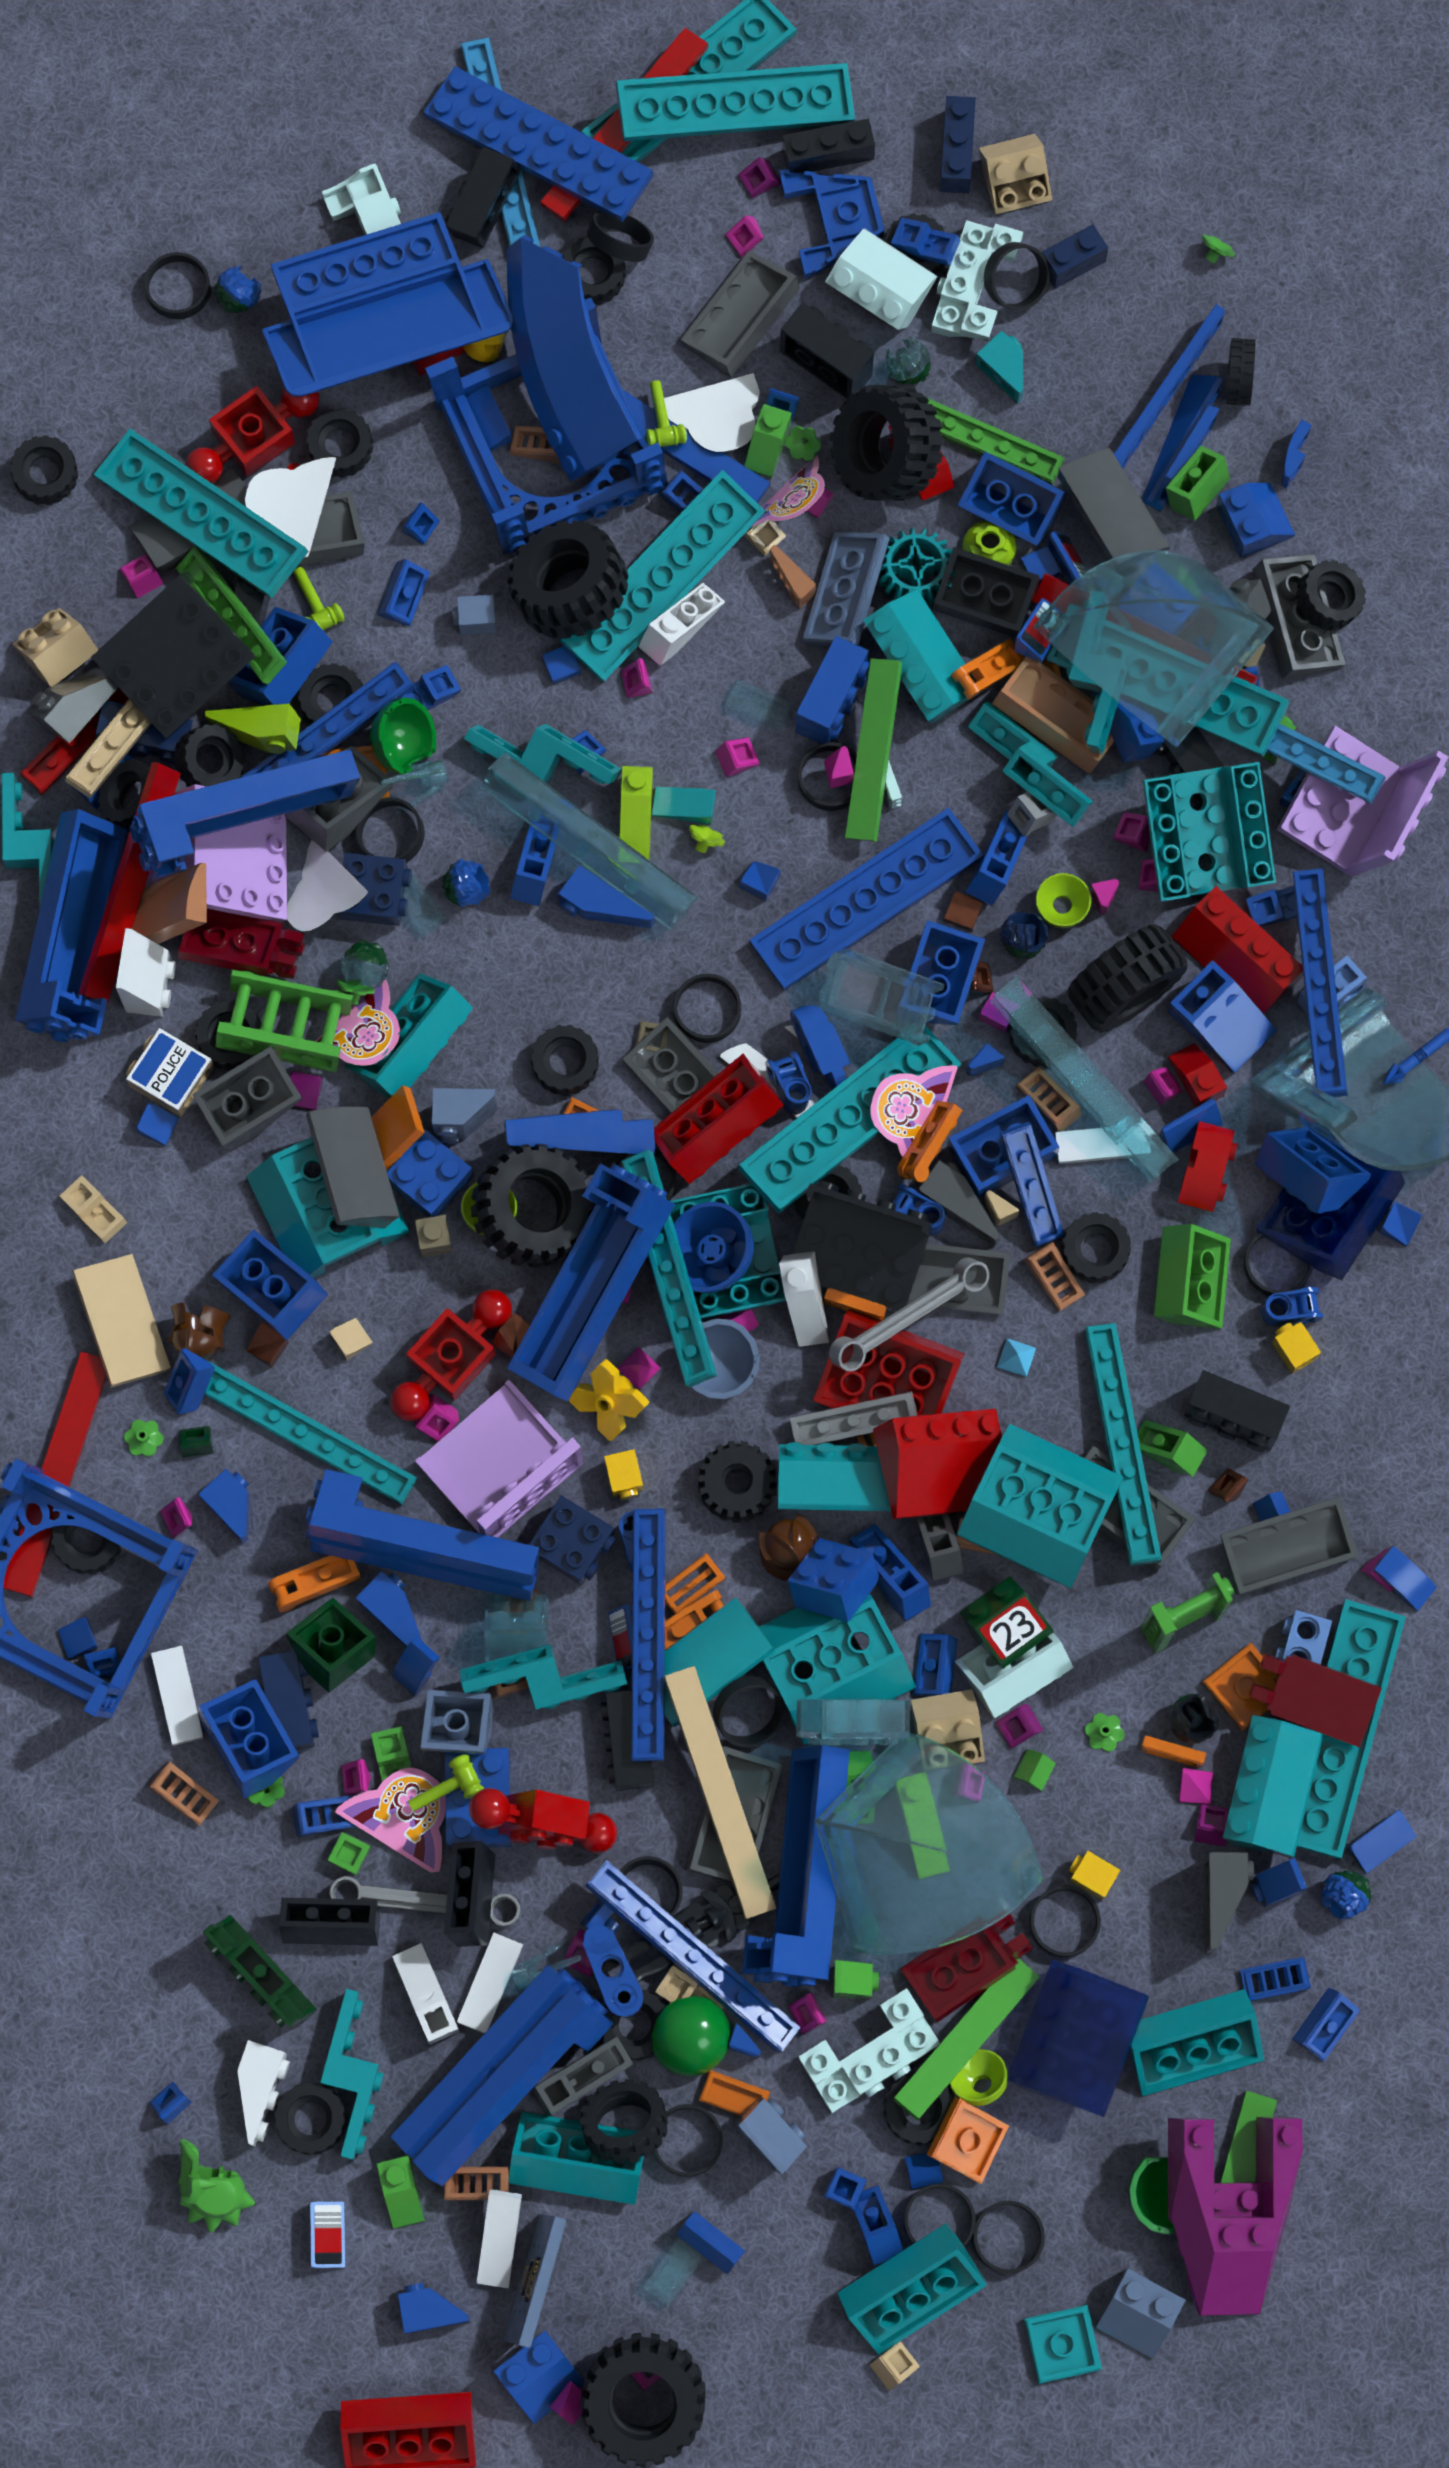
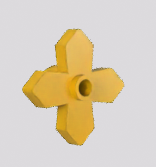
[569,1359,649,1441]

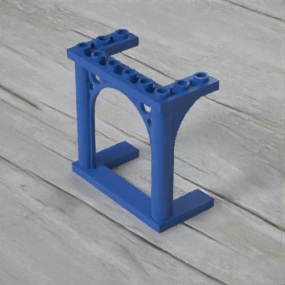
[425,297,668,555]
[0,1458,199,1719]

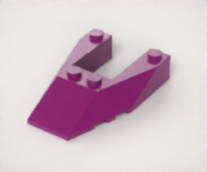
[1168,2116,1303,2316]

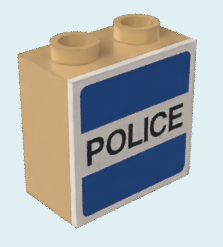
[126,1028,214,1118]

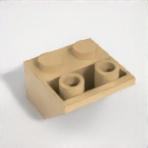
[978,134,1052,214]
[12,608,98,687]
[911,1689,985,1772]

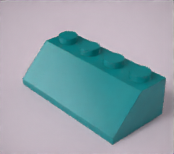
[863,589,977,723]
[345,973,473,1098]
[778,1442,891,1511]
[1223,1715,1323,1857]
[1122,1989,1265,2097]
[509,2111,644,2205]
[838,2223,987,2355]

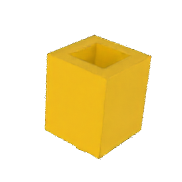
[1272,1322,1321,1374]
[604,1449,643,1500]
[1068,1851,1121,1901]

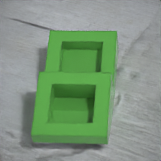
[371,1726,412,1782]

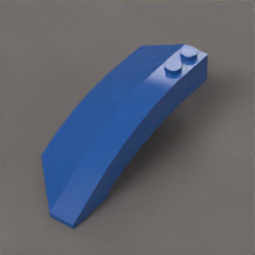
[506,235,642,482]

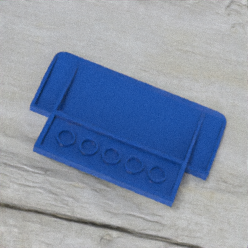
[262,212,513,397]

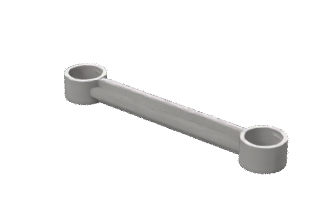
[829,1257,989,1371]
[330,1876,521,1927]

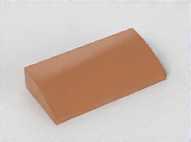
[992,657,1114,775]
[132,863,207,944]

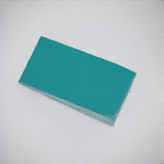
[652,786,716,825]

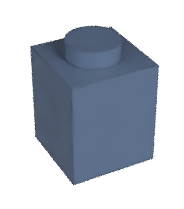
[452,595,496,635]

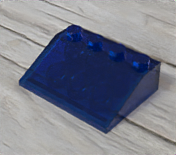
[1256,1133,1405,1281]
[1007,1959,1149,2118]

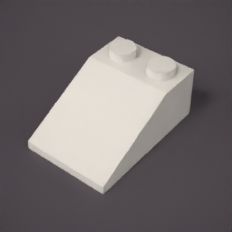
[116,928,176,1017]

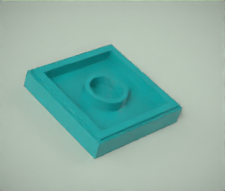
[1024,2305,1102,2384]

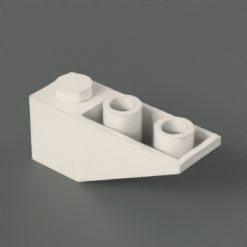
[638,583,725,666]
[392,1943,460,2045]
[237,2040,290,2147]

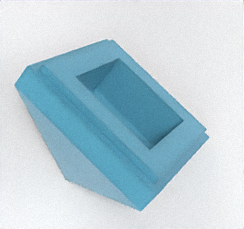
[997,1338,1036,1377]

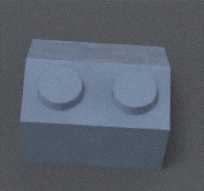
[432,1088,497,1144]
[420,1690,494,1754]
[733,2097,807,2174]
[1096,2269,1186,2359]

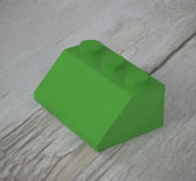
[1154,1224,1231,1329]

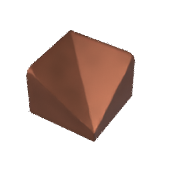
[492,1313,531,1358]
[246,1322,289,1368]

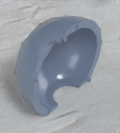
[692,1319,760,1399]

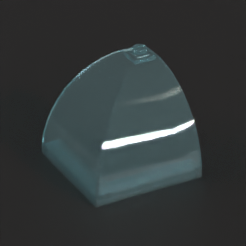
[1033,550,1274,747]
[1250,987,1449,1171]
[815,1731,1043,1955]

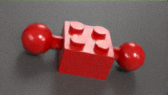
[185,386,319,484]
[390,1289,512,1422]
[469,1788,618,1854]

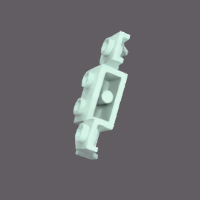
[322,163,401,235]
[931,220,1023,342]
[798,1988,940,2114]

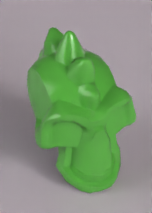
[178,2139,255,2232]

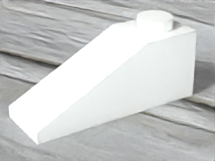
[779,1251,830,1347]

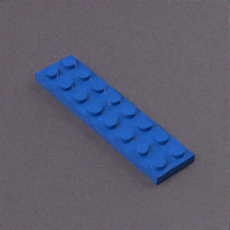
[423,66,654,223]
[749,807,984,991]

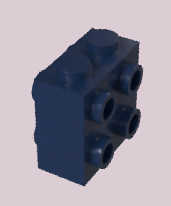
[337,853,412,926]
[529,1495,616,1585]

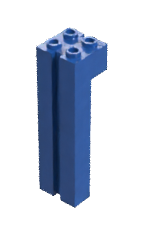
[130,749,360,880]
[15,809,127,1043]
[507,1163,675,1402]
[305,1469,539,1601]
[742,1745,850,1987]
[390,1965,614,2187]

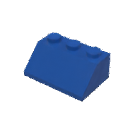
[958,451,1068,546]
[896,920,985,1025]
[1255,1126,1371,1214]
[199,1679,299,1799]

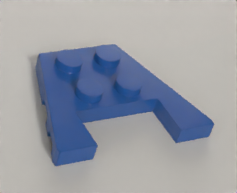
[779,169,885,279]

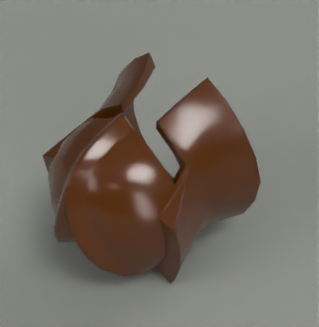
[167,1302,231,1361]
[759,1514,818,1581]

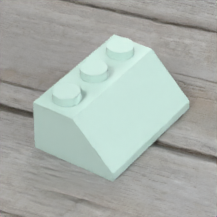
[825,228,938,330]
[955,1633,1074,1718]

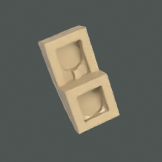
[59,1175,127,1244]
[655,1965,724,2010]

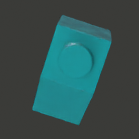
[975,330,1023,404]

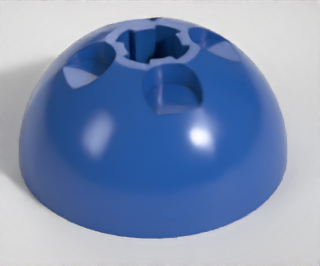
[674,1202,754,1293]

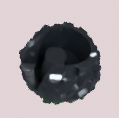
[1169,1694,1219,1743]

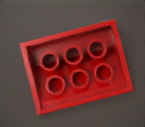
[813,1309,965,1416]
[873,1409,1002,1520]

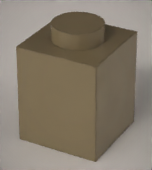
[415,1215,452,1258]

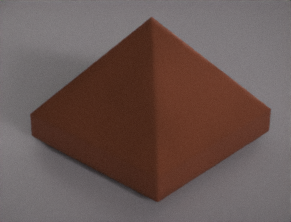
[970,962,994,994]
[1208,1468,1248,1502]

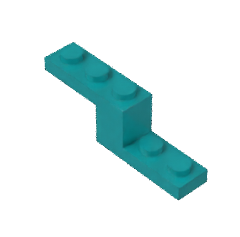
[1067,593,1128,754]
[968,702,1093,827]
[464,724,622,785]
[2,773,55,905]
[459,1644,627,1710]
[320,1989,384,2161]

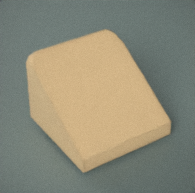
[743,520,786,556]
[984,1190,1019,1226]
[329,1318,373,1361]
[870,2341,920,2391]

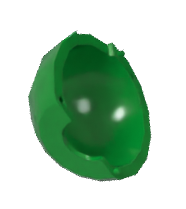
[369,697,437,775]
[652,1996,731,2077]
[1128,2156,1176,2235]

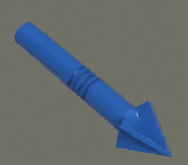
[1383,1028,1449,1084]

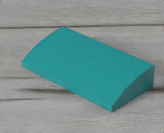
[665,1597,775,1727]

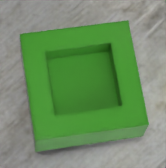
[328,1832,371,1876]

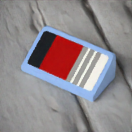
[310,2202,345,2268]

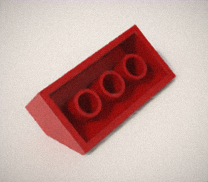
[1171,886,1303,1015]
[654,1053,784,1184]
[340,2392,476,2468]

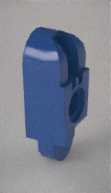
[790,1005,851,1089]
[582,1924,644,2018]

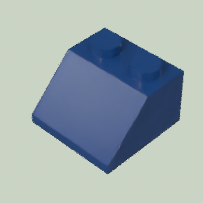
[1216,483,1295,558]
[493,2330,584,2424]

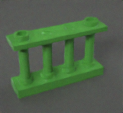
[216,970,353,1073]
[1140,1572,1234,1654]

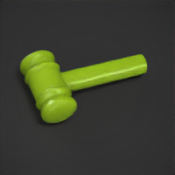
[645,380,687,447]
[293,567,345,630]
[408,1754,484,1811]

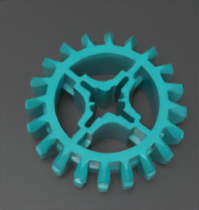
[878,527,956,606]

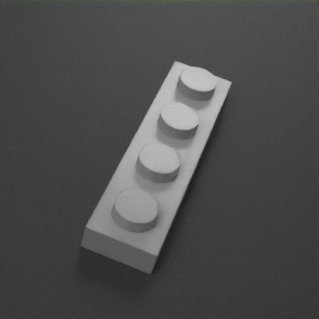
[790,1392,918,1445]

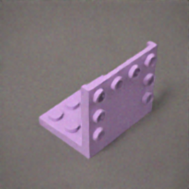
[1276,725,1449,877]
[145,784,287,922]
[415,1380,583,1538]

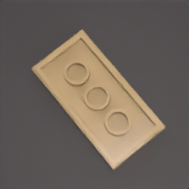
[72,1254,171,1388]

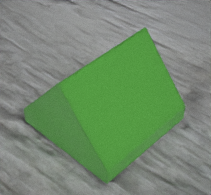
[1014,1749,1056,1792]

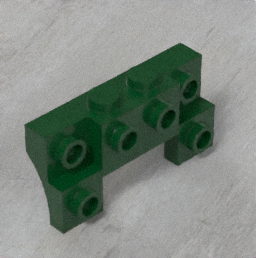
[203,1915,317,2029]

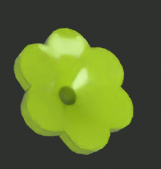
[689,825,725,853]

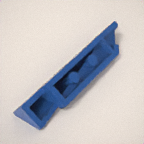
[1142,375,1224,512]
[504,1109,655,1154]

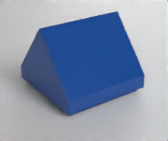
[766,388,800,424]
[402,502,440,544]
[1253,1491,1291,1521]
[84,1647,120,1678]
[149,2082,192,2124]
[905,2152,943,2189]

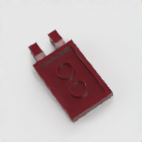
[178,909,305,979]
[1249,1653,1382,1747]
[901,1907,1033,2023]

